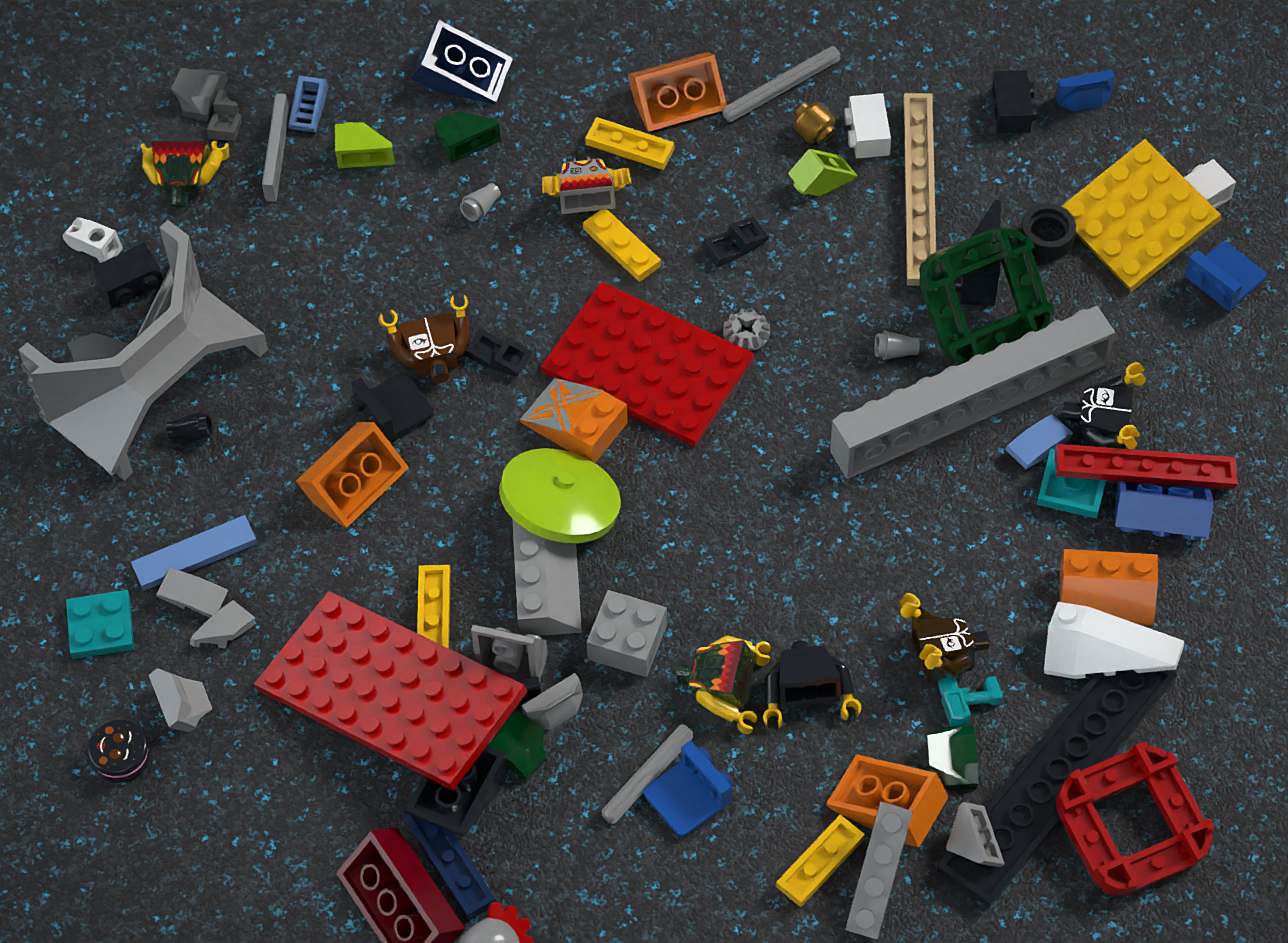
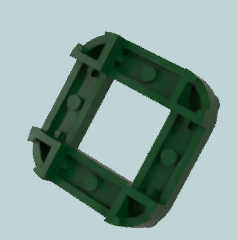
[919,227,1054,363]

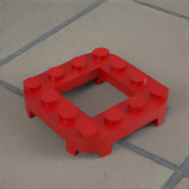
[1056,742,1214,895]

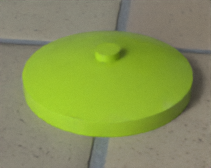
[499,448,621,543]

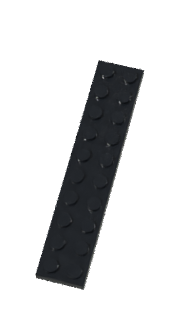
[936,670,1177,909]

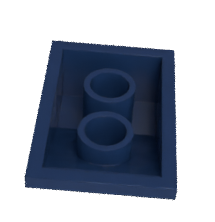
[410,20,513,104]

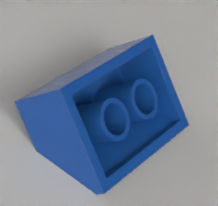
[1114,481,1214,540]

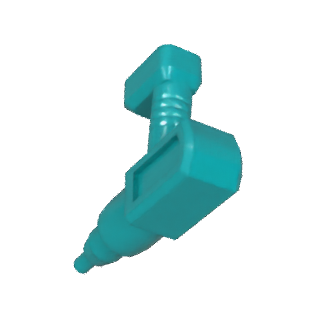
[937,676,1003,727]

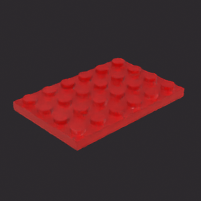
[541,281,754,447]

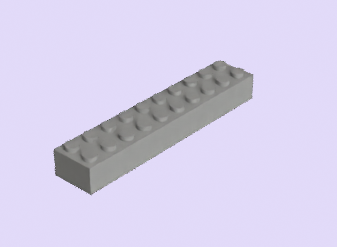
[830,306,1116,479]

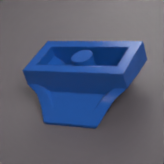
[1055,70,1115,112]

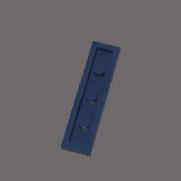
[402,811,496,920]

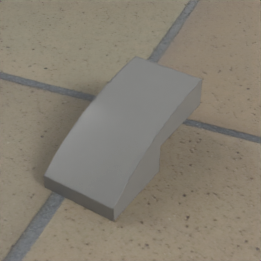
[156,568,228,618]

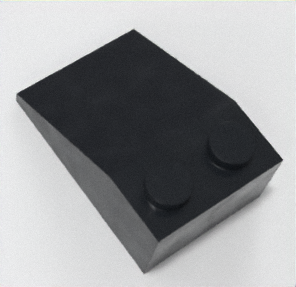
[955,200,1001,306]
[405,746,508,837]

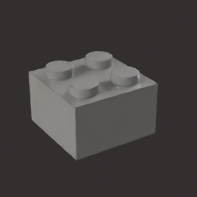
[586,590,667,678]

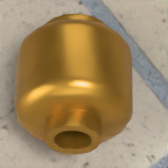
[794,102,835,144]

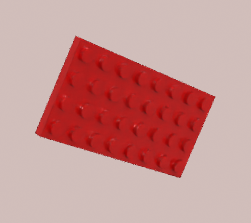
[254,591,527,790]

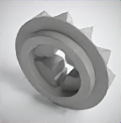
[723,309,770,351]

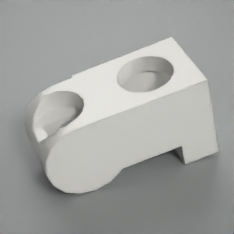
[63,217,123,263]

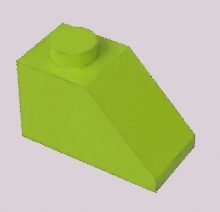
[335,122,395,168]
[788,149,857,197]

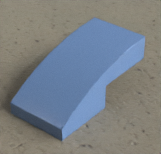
[1005,414,1073,469]

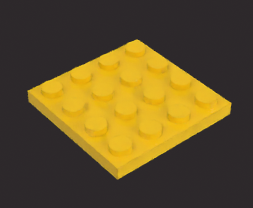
[1061,139,1221,292]

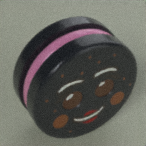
[88,720,151,783]

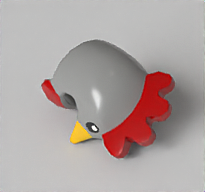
[457,902,533,943]

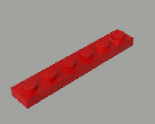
[1055,444,1238,490]

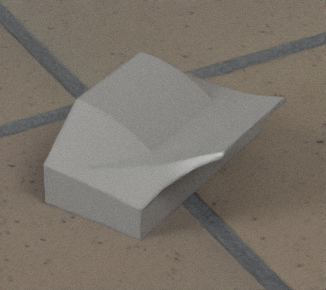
[149,668,212,732]
[522,673,583,730]

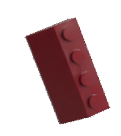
[336,828,465,943]

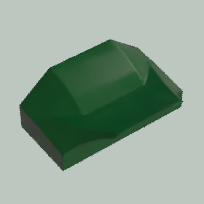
[487,711,547,782]
[927,725,978,790]

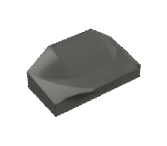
[171,67,228,122]

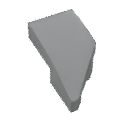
[190,600,255,649]

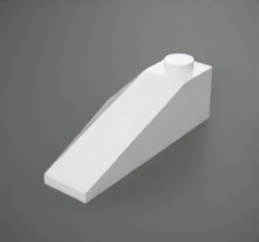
[1044,602,1185,679]

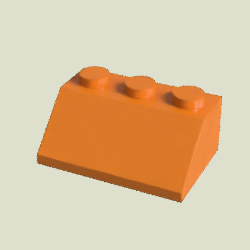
[628,52,727,132]
[296,422,409,528]
[1060,549,1158,627]

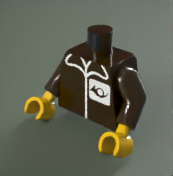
[899,593,989,683]

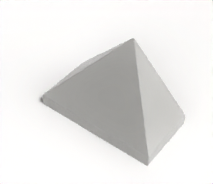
[946,802,1005,867]

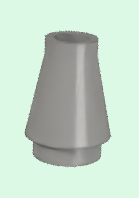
[460,183,501,222]
[874,331,920,360]

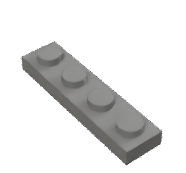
[845,802,913,939]

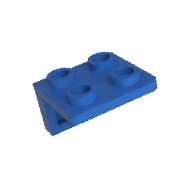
[1185,242,1266,311]
[643,741,733,837]

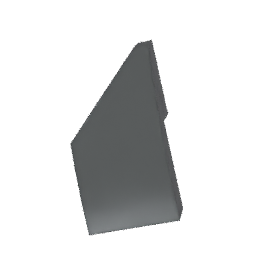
[207,89,242,142]

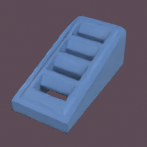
[288,75,328,133]

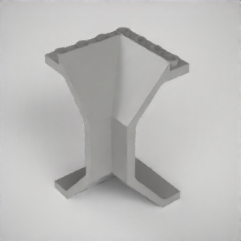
[19,220,268,481]

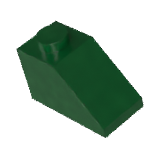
[434,111,501,163]

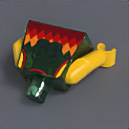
[141,141,229,208]
[677,636,771,734]

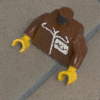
[378,295,470,384]

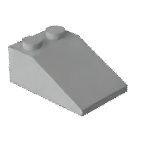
[471,625,548,682]

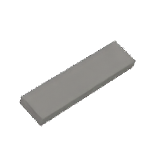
[262,94,290,202]

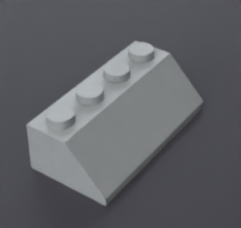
[512,518,582,636]

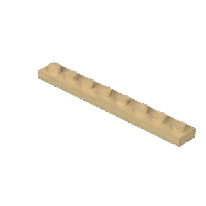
[904,93,936,286]

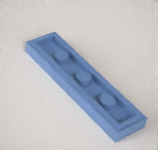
[131,515,257,591]

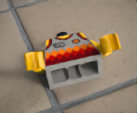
[542,154,632,214]

